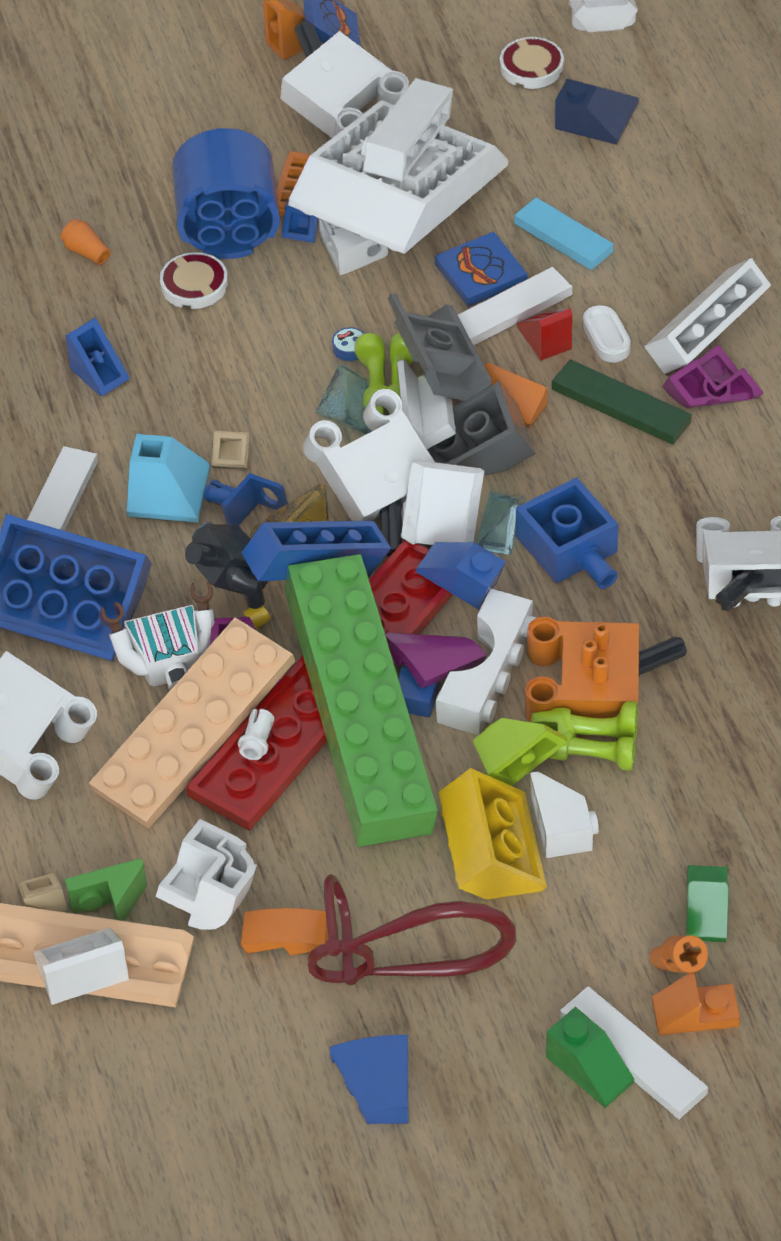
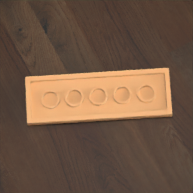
[89,617,295,829]

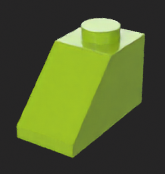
[473,718,568,786]

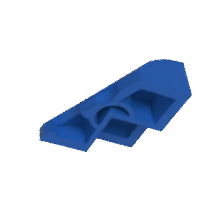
[330,1034,409,1124]

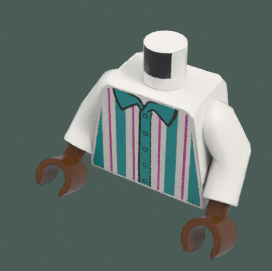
[99,581,214,690]

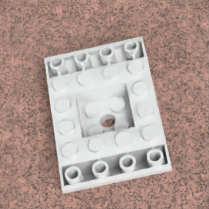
[288,100,508,254]

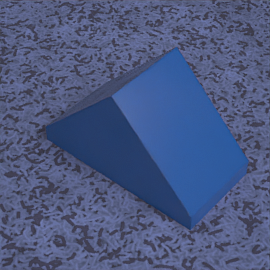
[65,318,130,396]

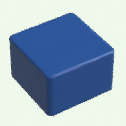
[398,666,439,717]

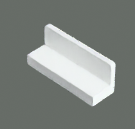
[397,359,456,449]

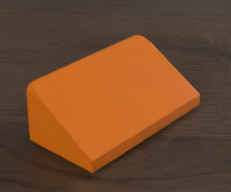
[485,363,547,428]

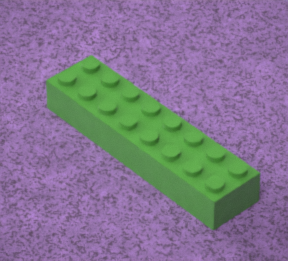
[285,554,438,847]

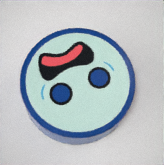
[332,327,365,361]

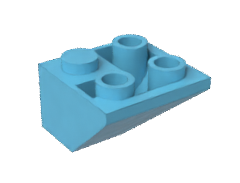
[127,434,210,522]

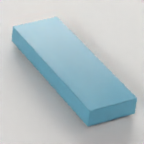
[514,197,614,271]

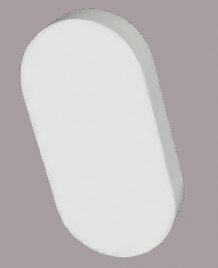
[583,305,631,363]

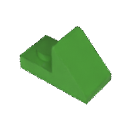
[65,858,147,921]

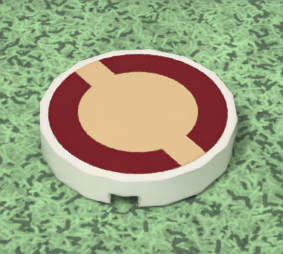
[500,37,564,89]
[160,252,228,309]

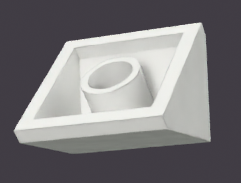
[33,927,129,1005]

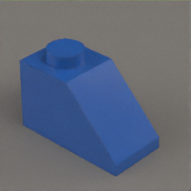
[415,542,506,610]

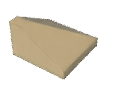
[211,431,250,469]
[18,873,68,912]

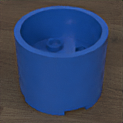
[172,128,280,259]

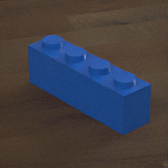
[241,521,391,581]

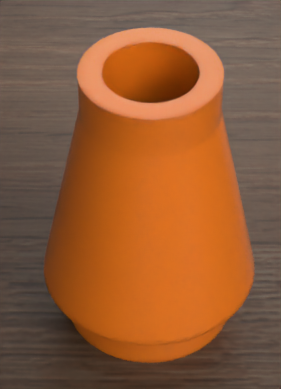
[61,219,111,265]

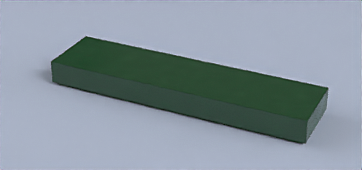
[552,359,692,445]

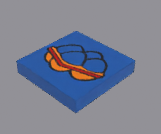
[303,0,360,46]
[434,232,528,306]

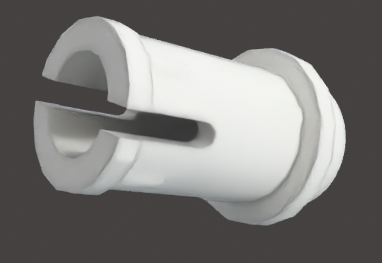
[238,709,274,760]

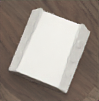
[568,0,638,32]
[401,460,484,545]

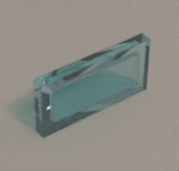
[316,365,372,434]
[476,490,526,555]

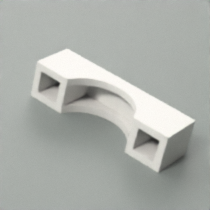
[436,589,537,735]

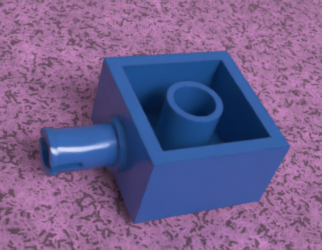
[516,477,618,589]

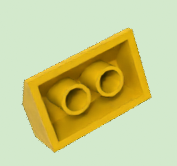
[438,768,547,900]

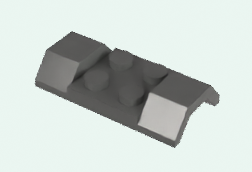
[388,293,492,401]

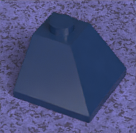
[555,79,639,145]

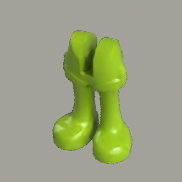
[354,333,413,415]
[531,701,638,771]

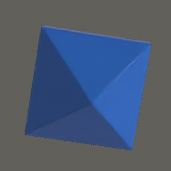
[281,204,318,243]

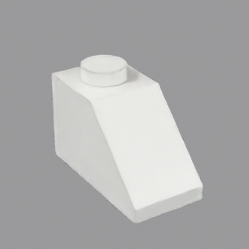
[530,772,599,858]

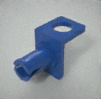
[204,473,289,525]

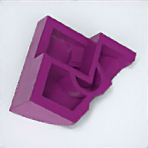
[662,345,763,408]

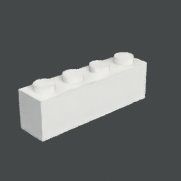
[361,78,453,182]
[644,258,771,374]

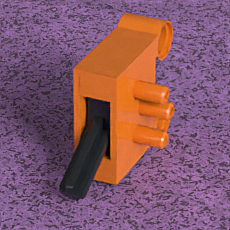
[525,617,687,722]

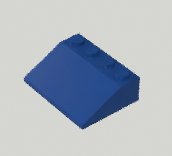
[0,514,152,662]

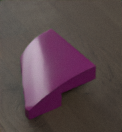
[385,633,487,689]

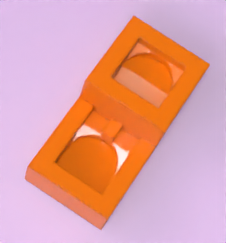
[241,908,328,956]

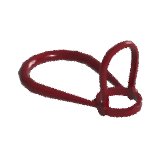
[307,874,517,985]

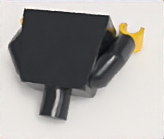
[185,522,271,630]

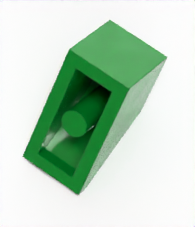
[546,1006,634,1108]

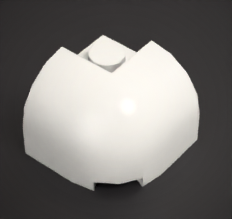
[156,819,257,930]

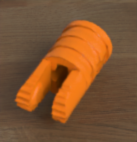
[649,936,708,973]

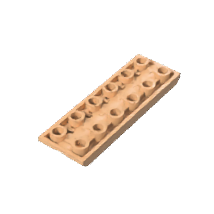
[0,903,194,1008]

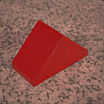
[516,308,573,361]

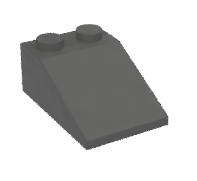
[427,381,535,475]

